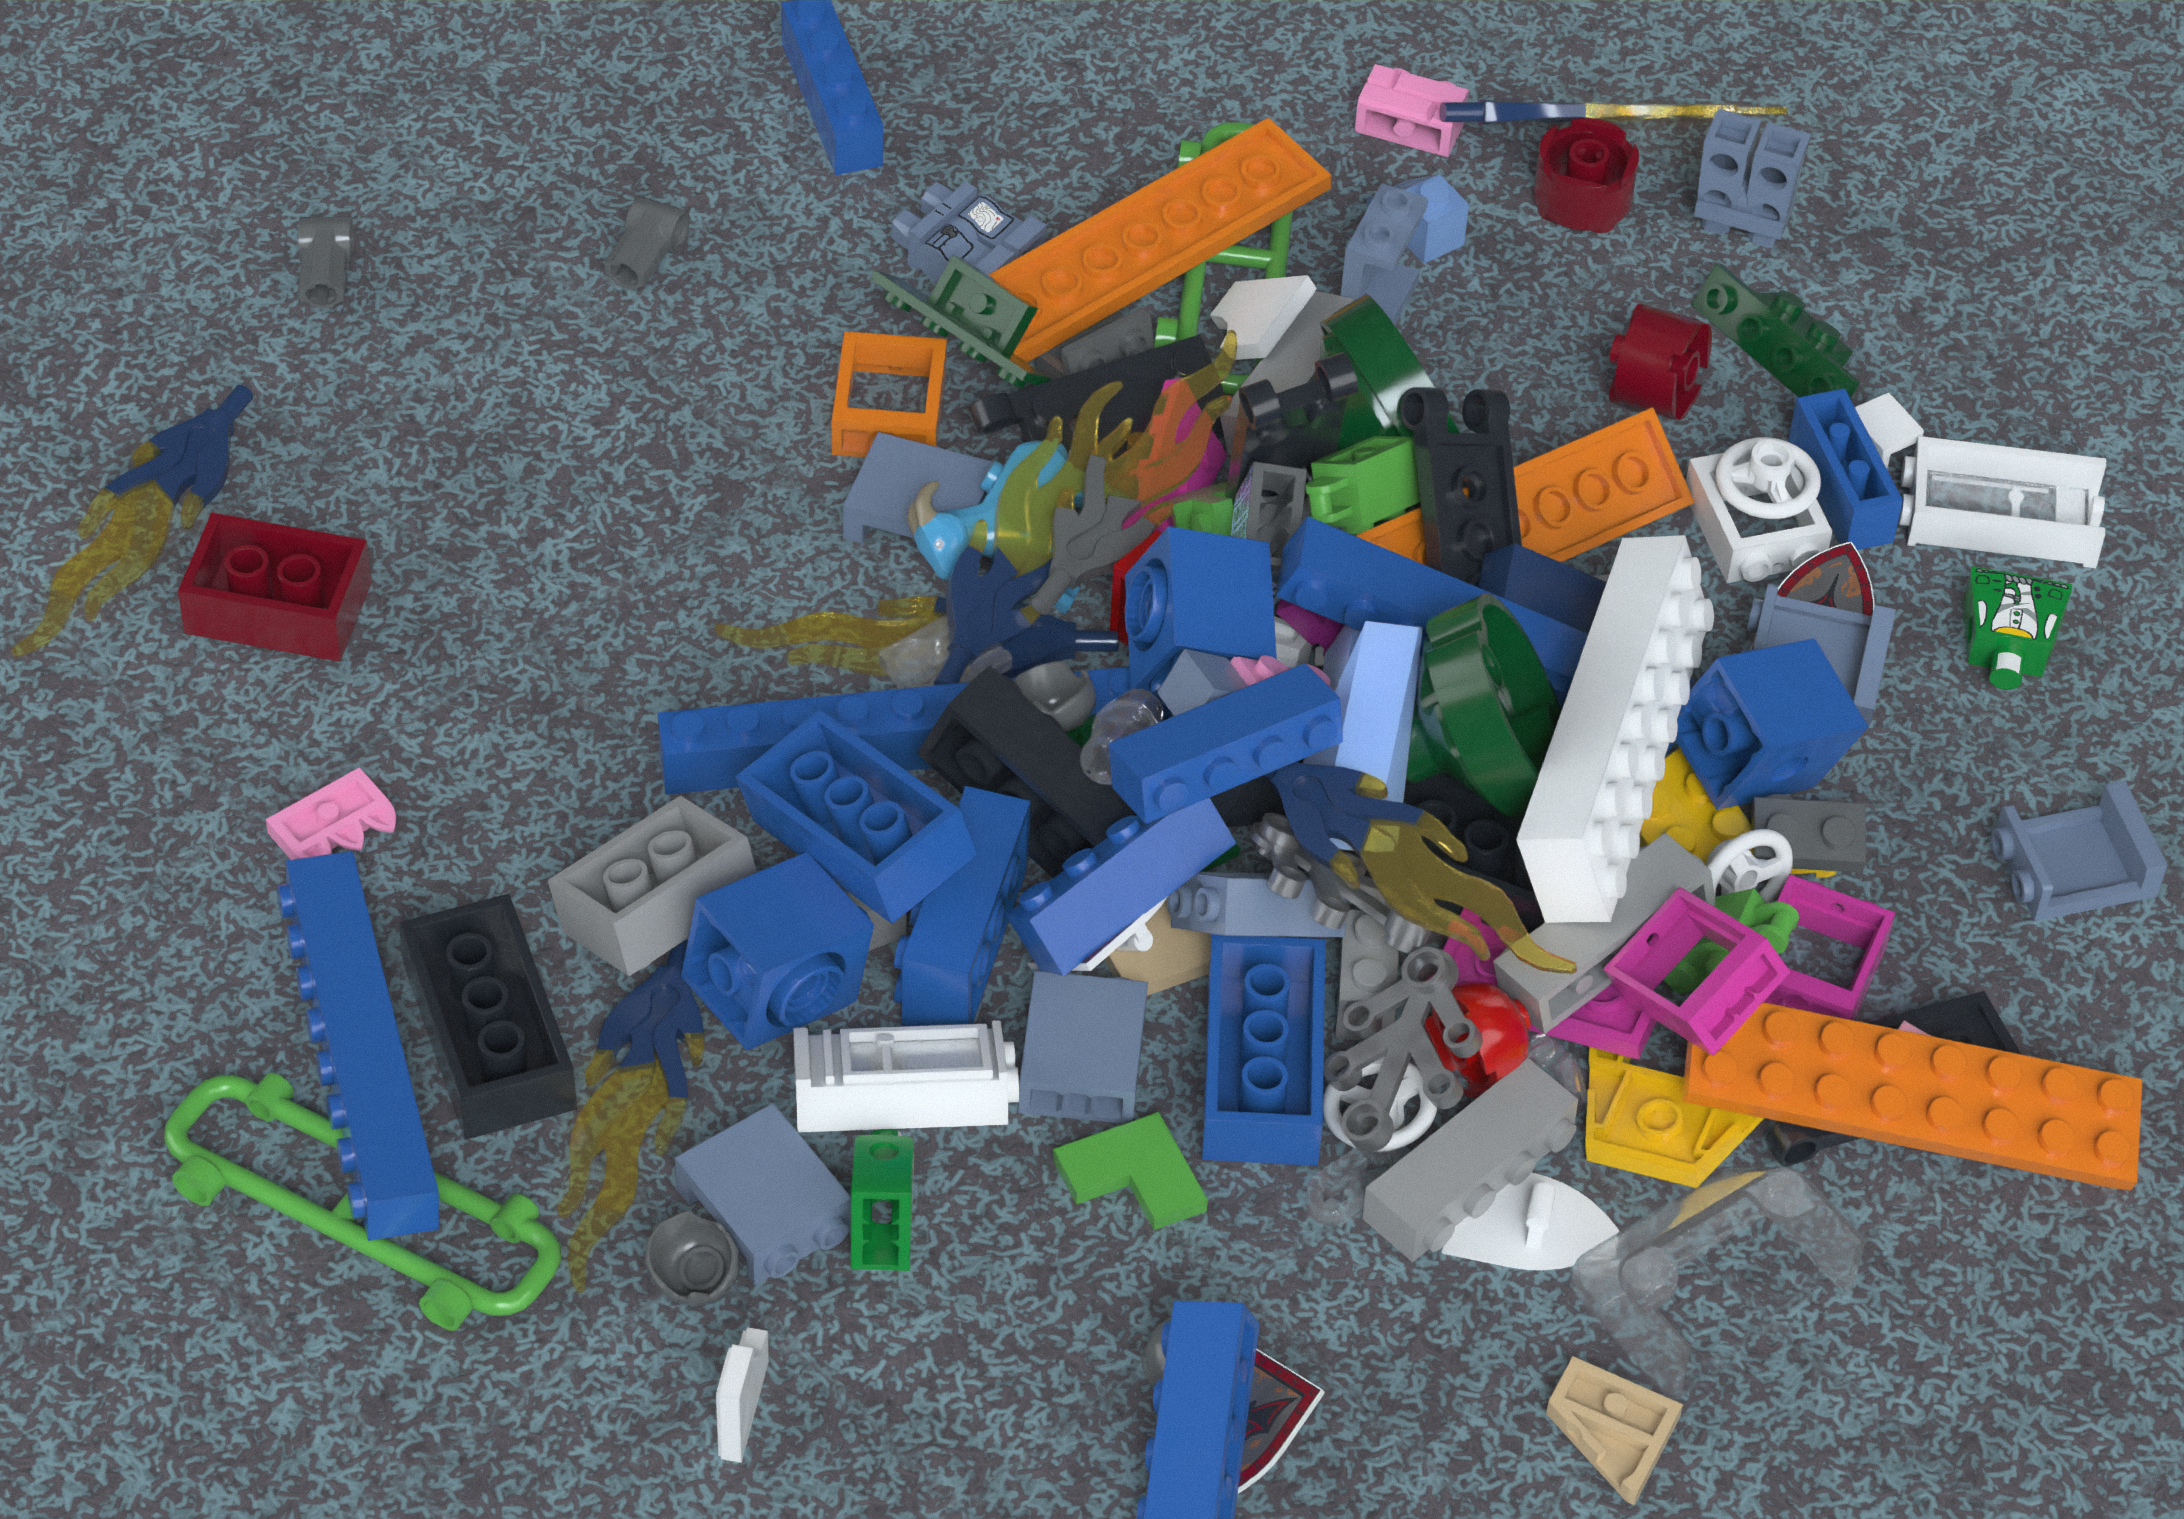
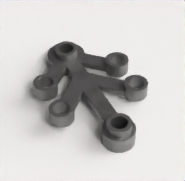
[1250,813,1435,953]
[1323,947,1483,1151]

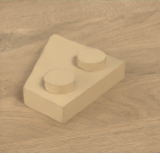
[1546,1356,1683,1505]

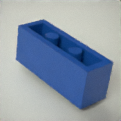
[1788,389,1903,550]

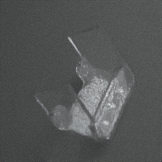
[1571,1168,1866,1400]

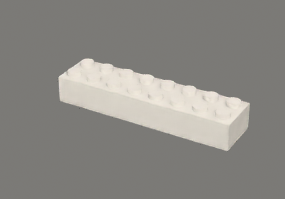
[1516,535,1714,923]

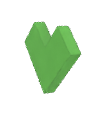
[1053,1112,1208,1230]

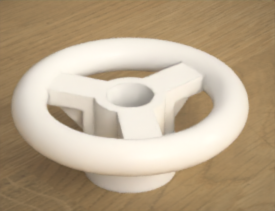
[1716,437,1821,519]
[1706,829,1793,903]
[1323,1056,1437,1152]

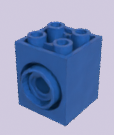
[1125,526,1277,702]
[1676,638,1869,810]
[681,852,874,1051]

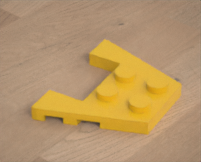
[1639,748,1836,880]
[1585,1047,1764,1188]

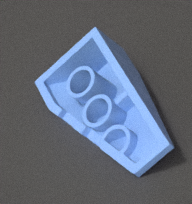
[1303,621,1423,854]

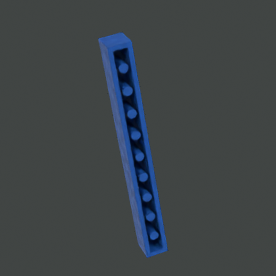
[658,667,1172,795]

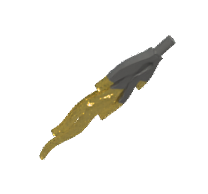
[1031,330,1237,614]

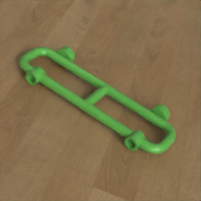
[1154,122,1293,395]
[164,1073,561,1331]

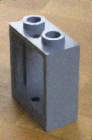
[1167,872,1346,937]

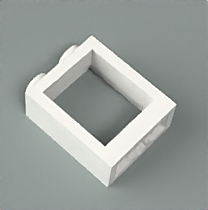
[1686,441,1832,583]

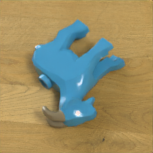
[907,440,1123,614]

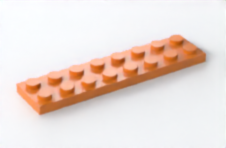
[989,117,1332,363]
[1355,407,1694,566]
[1682,1002,2142,1191]

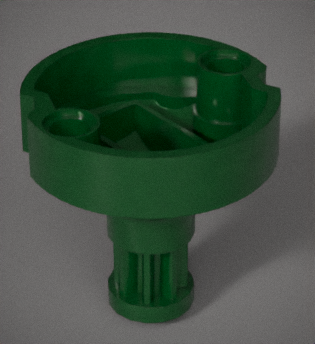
[1229,293,1460,461]
[1406,594,1562,818]

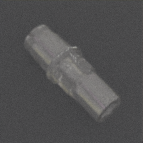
[1080,689,1163,784]

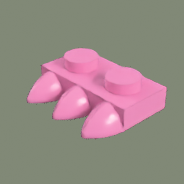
[266,767,396,860]

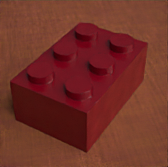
[178,512,372,662]

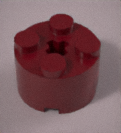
[1534,118,1639,233]
[1609,303,1712,420]

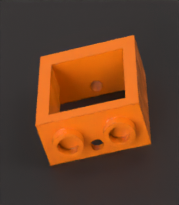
[831,331,947,458]

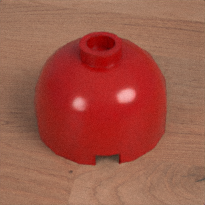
[1424,981,1531,1099]

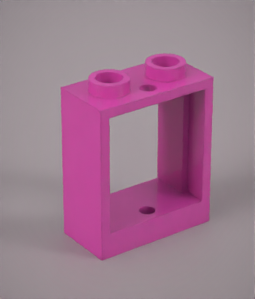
[1764,874,1895,1020]
[1603,887,1791,1056]

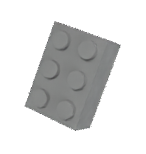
[547,795,757,976]

